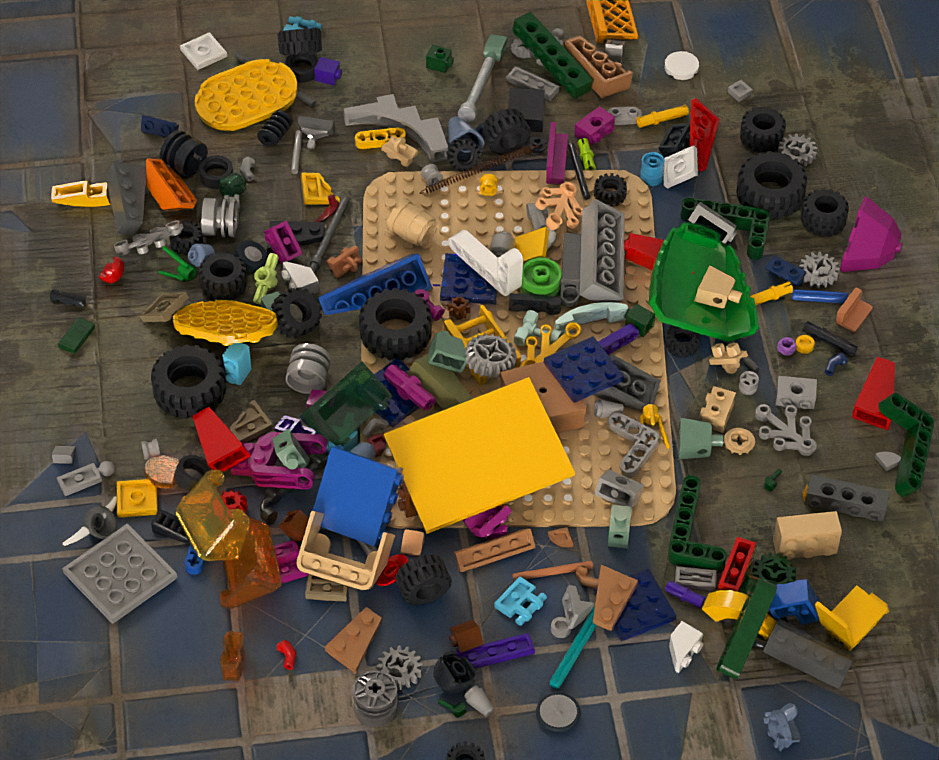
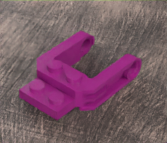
[231,432,329,489]

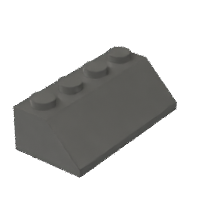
[763,619,855,689]

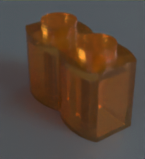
[220,631,245,681]

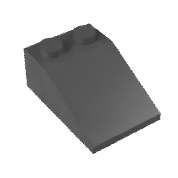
[591,354,661,411]

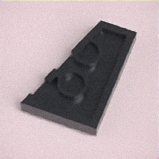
[267,221,325,253]

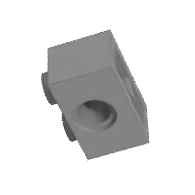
[775,376,817,409]
[595,469,644,508]

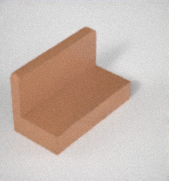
[835,288,873,332]

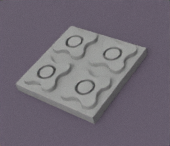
[62,524,178,624]

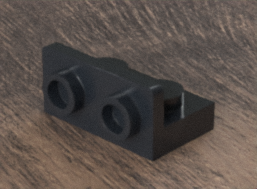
[658,124,690,153]

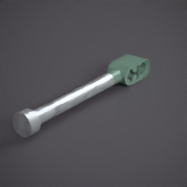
[458,34,508,122]

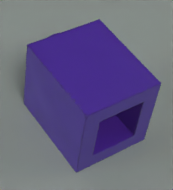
[314,57,342,86]

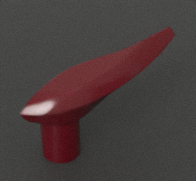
[315,195,339,222]

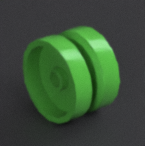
[520,258,562,297]

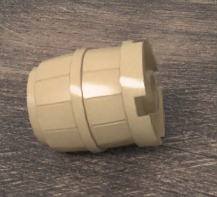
[386,198,438,247]

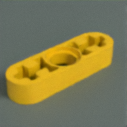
[355,127,406,149]

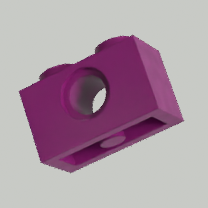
[575,106,615,147]

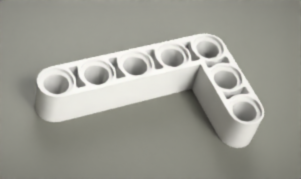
[448,229,523,296]

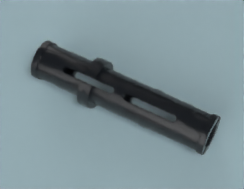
[802,321,858,357]

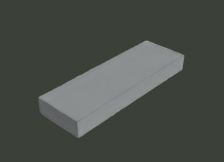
[506,66,559,101]

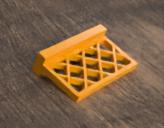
[586,0,638,43]

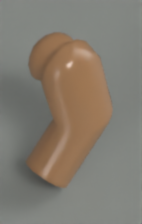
[576,565,599,589]

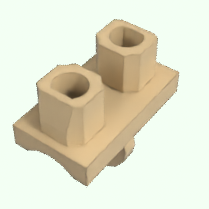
[382,136,418,167]
[709,343,748,374]

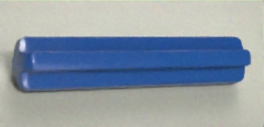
[792,289,848,303]

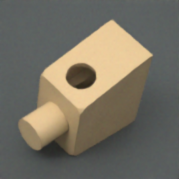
[694,266,742,308]

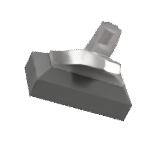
[298,116,335,150]

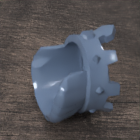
[764,703,801,751]

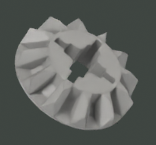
[511,39,534,58]

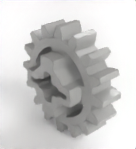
[778,134,817,167]
[799,252,840,288]
[377,646,422,690]

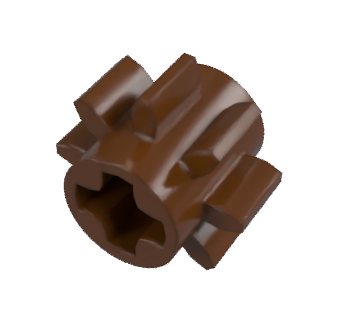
[447,296,471,320]

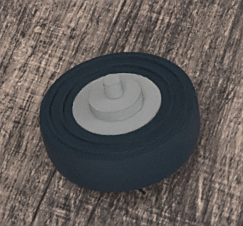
[235,241,268,272]

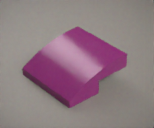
[256,540,308,587]

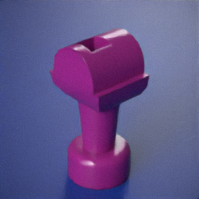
[414,289,445,321]

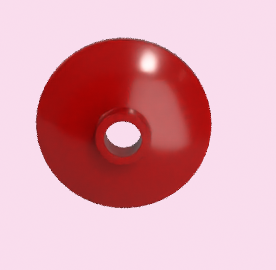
[375,554,409,586]

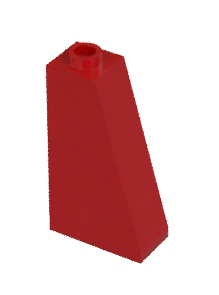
[624,233,694,274]
[852,357,895,431]
[192,407,251,475]

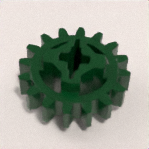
[752,553,797,585]

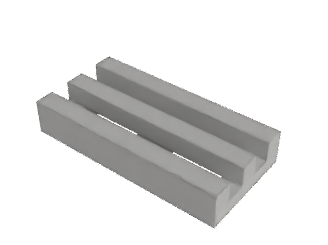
[675,566,717,591]

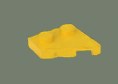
[301,173,340,205]

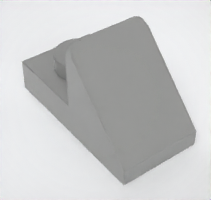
[605,40,625,64]
[562,585,594,629]

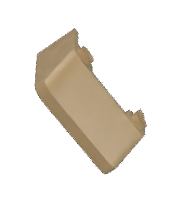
[297,511,395,590]

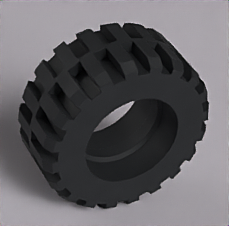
[736,151,807,220]
[359,288,432,361]
[151,345,226,419]

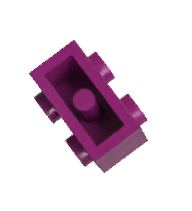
[264,220,303,264]

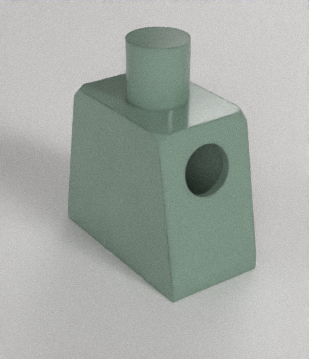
[428,331,467,373]
[679,418,723,459]
[272,429,309,470]
[608,505,632,549]

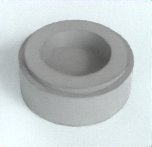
[551,617,571,638]

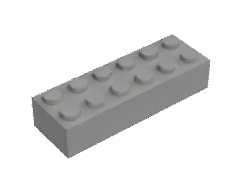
[580,199,625,303]

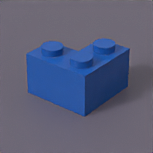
[769,579,820,625]

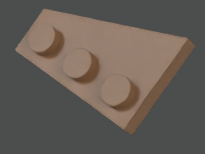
[593,565,638,631]
[325,607,382,674]

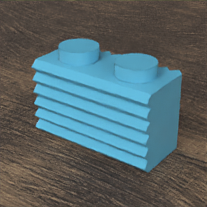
[222,343,252,385]

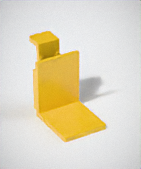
[815,585,889,651]

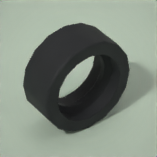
[285,53,318,83]
[199,155,234,189]
[174,455,214,492]

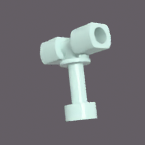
[514,310,562,346]

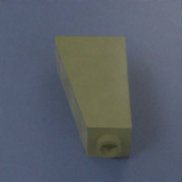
[407,355,473,410]

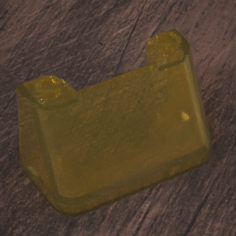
[176,470,250,561]

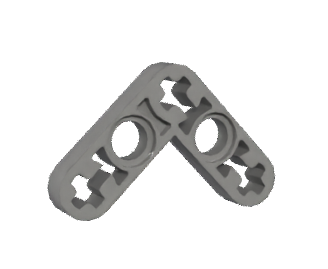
[609,413,659,478]

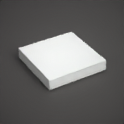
[180,32,227,70]
[664,145,698,188]

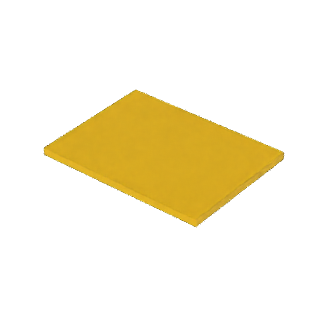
[383,377,575,534]

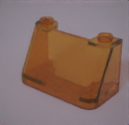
[208,514,282,609]

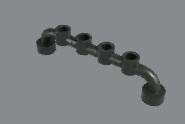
[259,453,329,525]

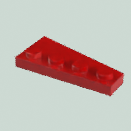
[689,98,720,172]

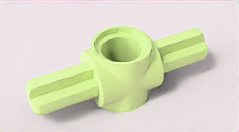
[253,253,279,305]

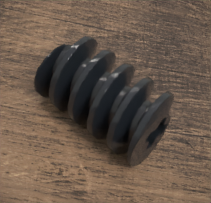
[257,110,293,147]

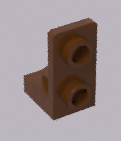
[397,479,418,518]

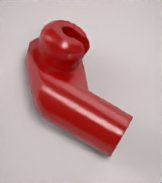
[276,640,297,670]

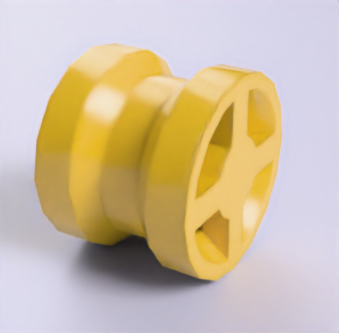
[480,174,498,196]

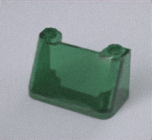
[299,361,393,447]

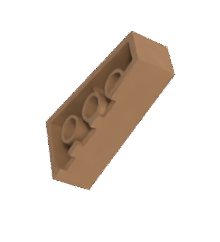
[564,36,633,99]

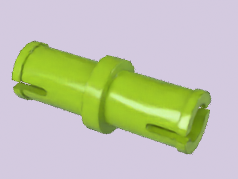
[577,138,596,171]

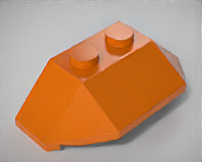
[146,158,198,211]

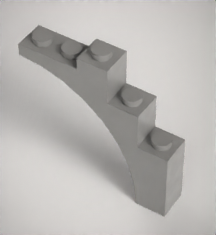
[344,94,448,163]

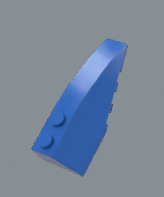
[318,253,432,315]

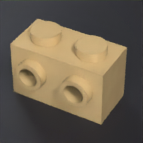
[699,386,736,433]

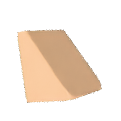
[400,529,424,557]

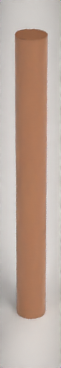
[512,561,593,582]

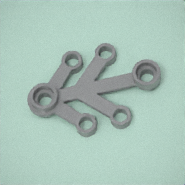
[114,220,184,256]
[755,404,817,456]

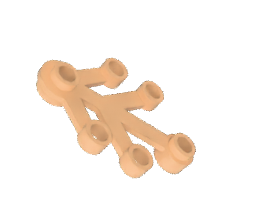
[535,182,583,230]

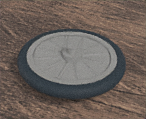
[536,692,581,732]

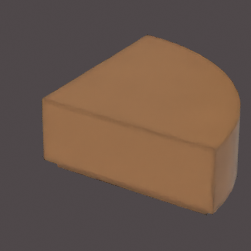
[548,527,573,547]

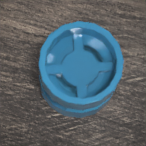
[640,152,665,186]

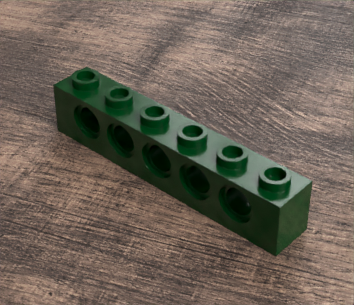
[512,11,594,99]

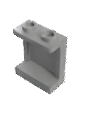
[688,202,737,244]

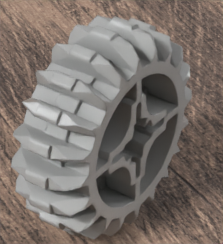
[465,333,517,380]

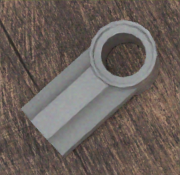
[526,202,548,230]

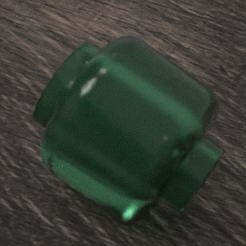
[219,172,246,197]

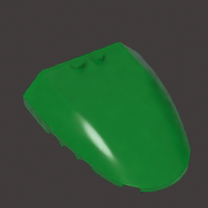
[649,223,759,342]

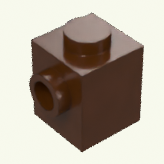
[278,509,309,542]
[449,620,484,653]

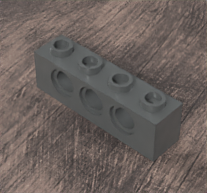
[804,474,889,522]

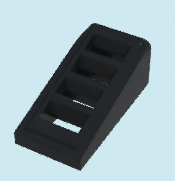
[151,509,197,544]

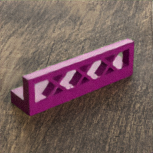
[546,122,568,184]

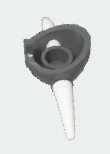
[63,496,117,546]

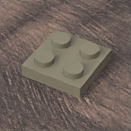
[140,292,189,322]

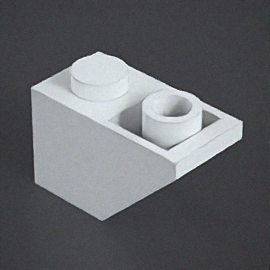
[281,261,319,294]
[669,621,703,673]

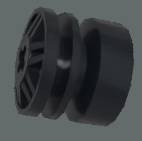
[160,130,208,177]

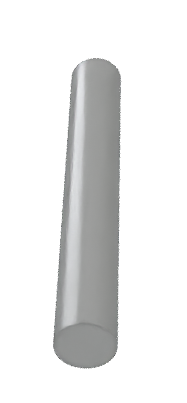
[291,130,302,174]

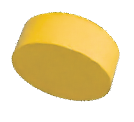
[795,335,815,354]

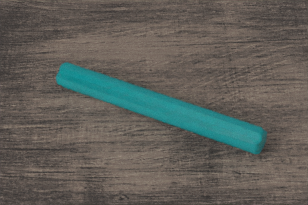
[549,606,597,689]

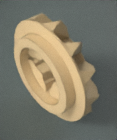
[724,428,755,455]

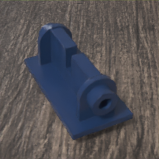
[141,115,179,138]
[765,255,806,286]

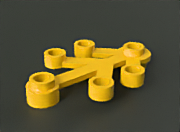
[521,322,581,367]

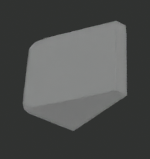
[52,446,75,464]

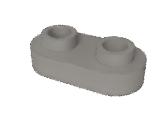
[607,107,642,125]

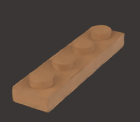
[454,528,536,572]

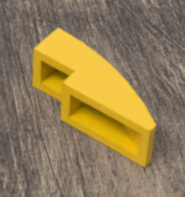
[51,180,111,207]

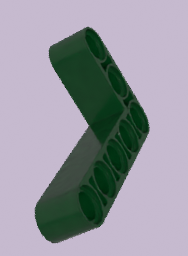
[680,197,770,260]
[878,393,934,497]
[667,475,727,573]
[716,574,777,679]

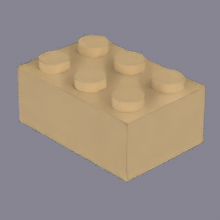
[773,511,842,560]

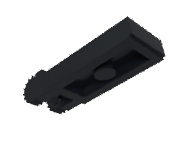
[509,293,562,315]

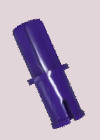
[665,581,706,609]

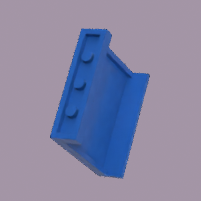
[313,445,404,546]

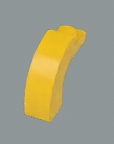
[702,590,777,640]

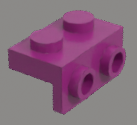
[463,505,512,537]

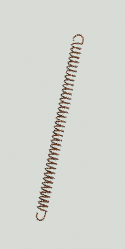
[419,144,539,194]

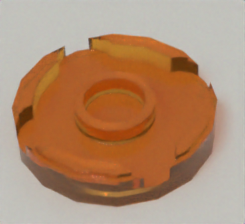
[144,455,179,488]

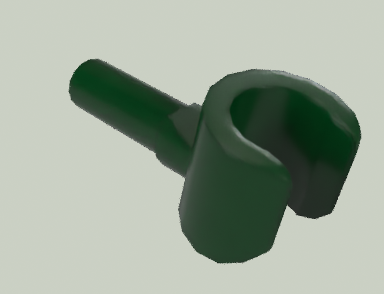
[763,469,782,492]
[438,698,467,718]

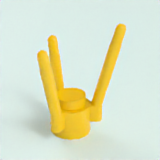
[638,404,670,449]

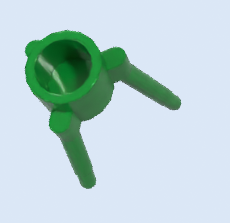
[158,246,197,282]

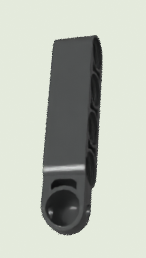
[560,233,581,307]

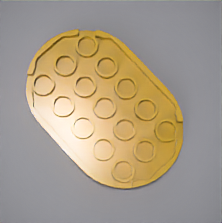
[195,59,298,131]
[173,300,278,346]

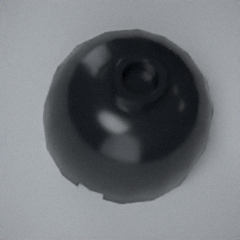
[433,651,476,694]

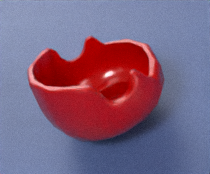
[98,256,124,283]

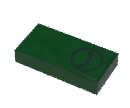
[58,317,95,354]

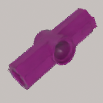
[384,365,436,411]

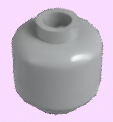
[490,231,515,258]

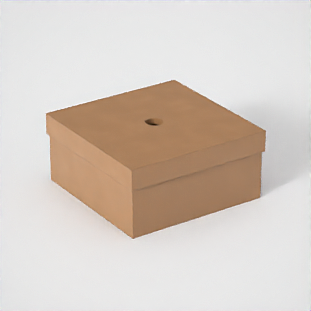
[500,357,586,434]

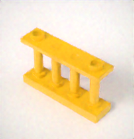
[443,305,521,386]

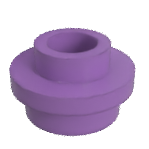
[777,337,796,355]

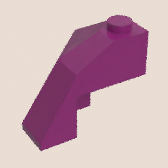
[840,197,903,272]

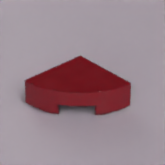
[367,432,386,457]

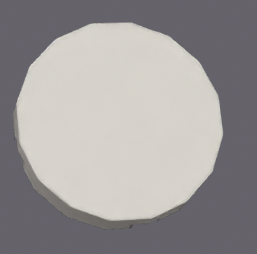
[665,51,699,80]

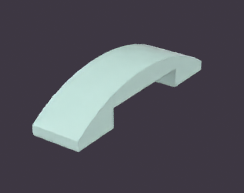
[555,302,628,334]

